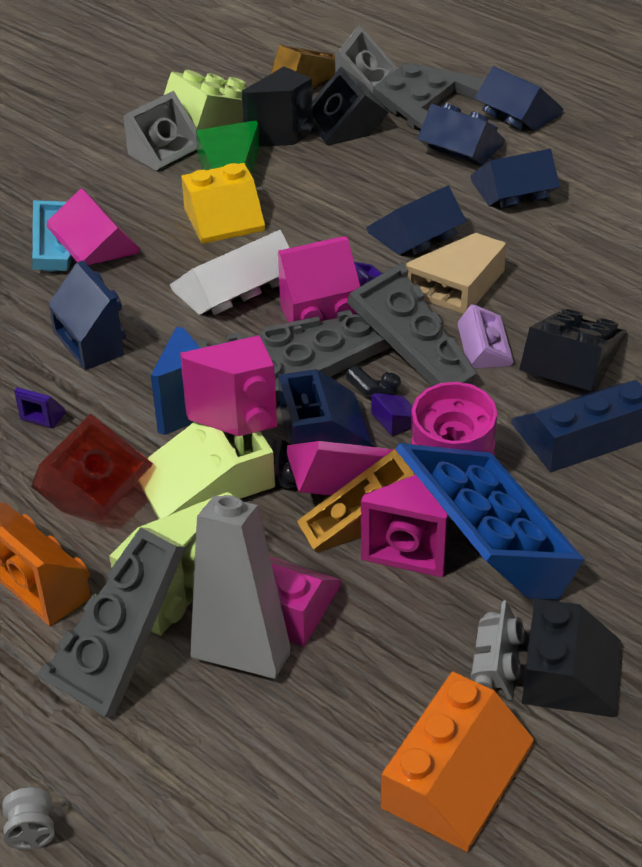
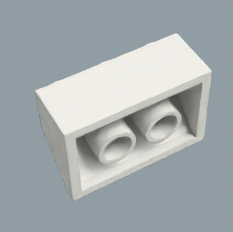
[170,229,289,315]

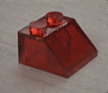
[31,413,153,520]

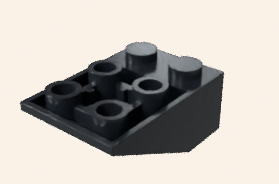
[519,309,627,391]

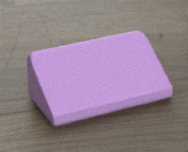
[458,304,514,369]

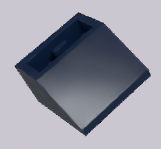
[417,103,505,166]
[49,260,126,371]
[278,369,372,447]

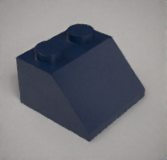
[475,66,564,131]
[470,149,560,209]
[366,185,466,255]

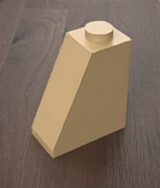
[405,233,507,314]

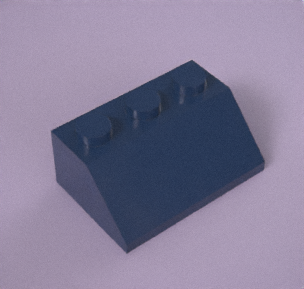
[511,380,642,473]

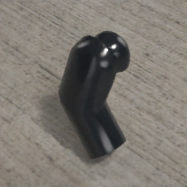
[346,366,401,398]
[271,440,297,489]

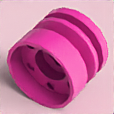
[411,382,497,457]

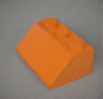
[0,502,91,626]
[381,671,534,852]

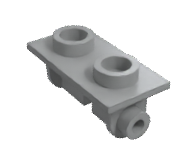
[470,600,525,700]

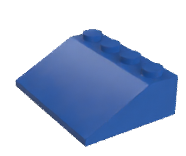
[395,443,585,599]

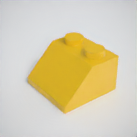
[181,163,265,244]

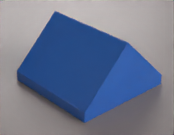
[151,327,200,435]

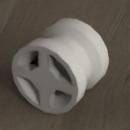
[2,787,55,850]

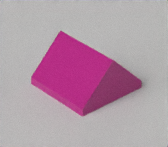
[46,188,140,265]
[287,441,394,495]
[361,474,448,577]

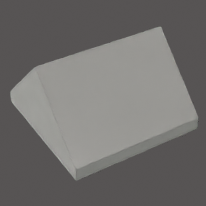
[335,25,398,93]
[123,90,197,171]

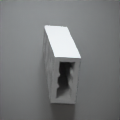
[190,495,291,679]

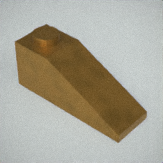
[271,45,335,89]
[297,448,415,553]

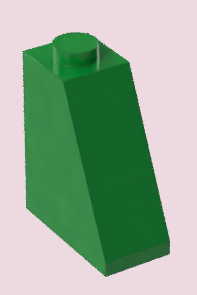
[196,120,259,175]

